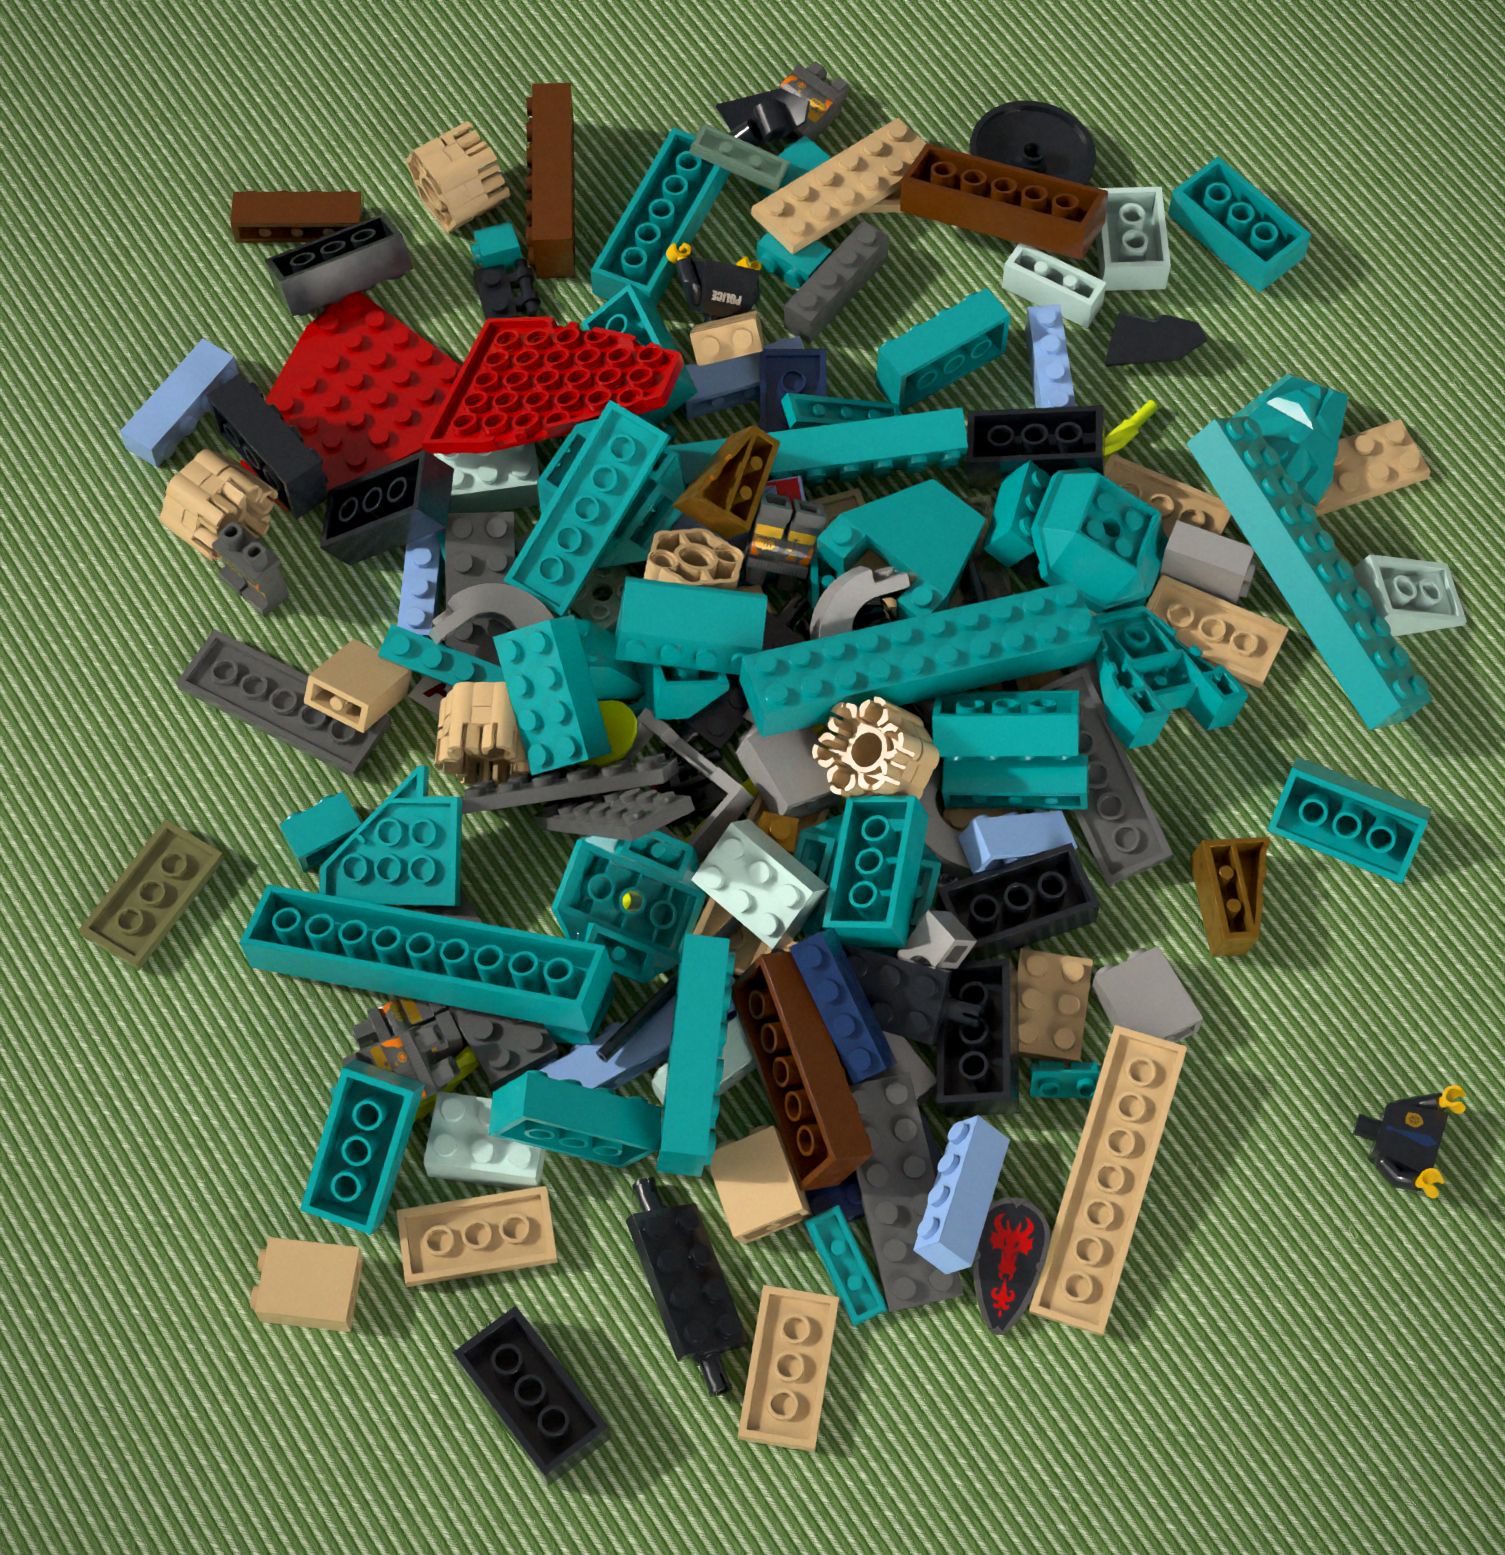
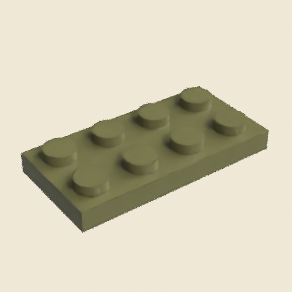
[78,819,225,971]

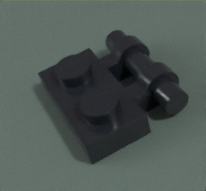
[473,259,541,321]
[658,747,729,828]

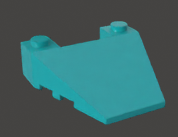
[817,479,986,620]
[1092,606,1249,749]

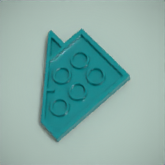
[319,765,462,906]

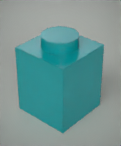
[470,221,521,270]

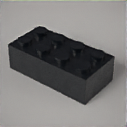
[264,213,413,317]
[207,373,328,520]
[966,405,1105,489]
[320,450,454,566]
[935,843,1100,962]
[936,958,1019,1118]
[452,1305,611,1487]

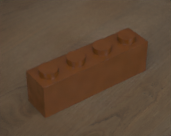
[230,190,365,243]

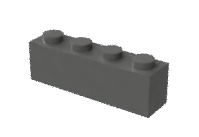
[784,220,889,344]

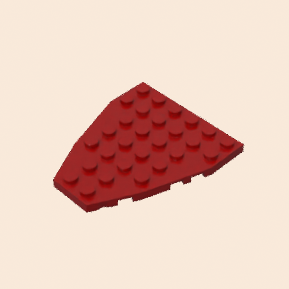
[240,291,462,513]
[422,316,684,454]

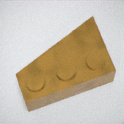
[672,425,781,539]
[1190,837,1270,957]

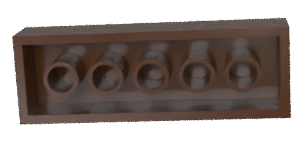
[526,83,575,279]
[900,143,1108,260]
[730,951,874,1191]

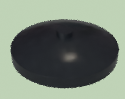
[968,100,1096,186]

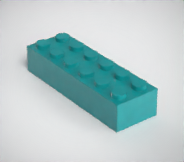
[591,127,731,306]
[656,933,735,1177]

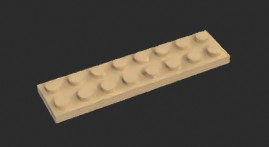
[1029,1025,1187,1337]

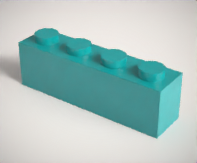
[942,753,1089,809]

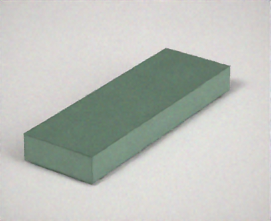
[689,122,790,192]

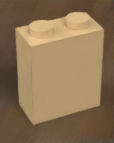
[690,310,765,367]
[304,639,412,733]
[709,1125,813,1245]
[250,1237,364,1332]

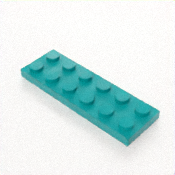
[503,400,671,617]

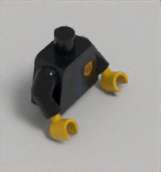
[666,243,761,323]
[1352,1085,1467,1198]

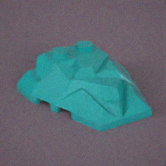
[1196,373,1348,507]

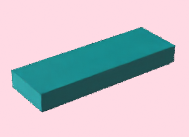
[803,1205,888,1327]

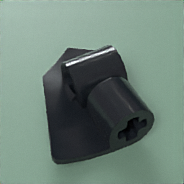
[716,88,811,147]
[1105,311,1207,367]

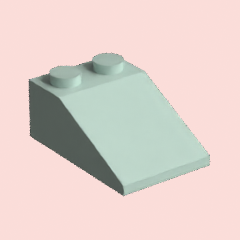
[1353,554,1467,637]

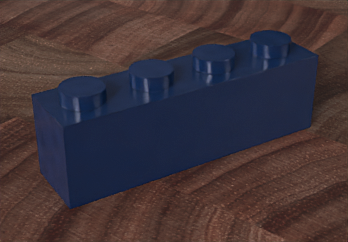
[789,929,898,1084]

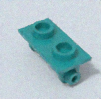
[1030,1060,1103,1099]

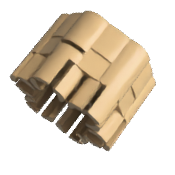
[406,121,510,233]
[159,449,278,561]
[643,528,744,591]
[434,682,531,786]
[812,697,940,800]

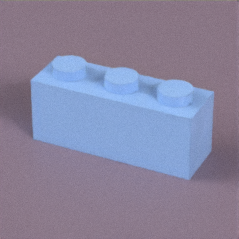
[958,809,1077,875]

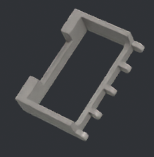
[597,708,755,865]

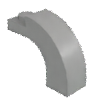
[810,566,910,640]
[429,583,555,645]
[919,760,972,881]

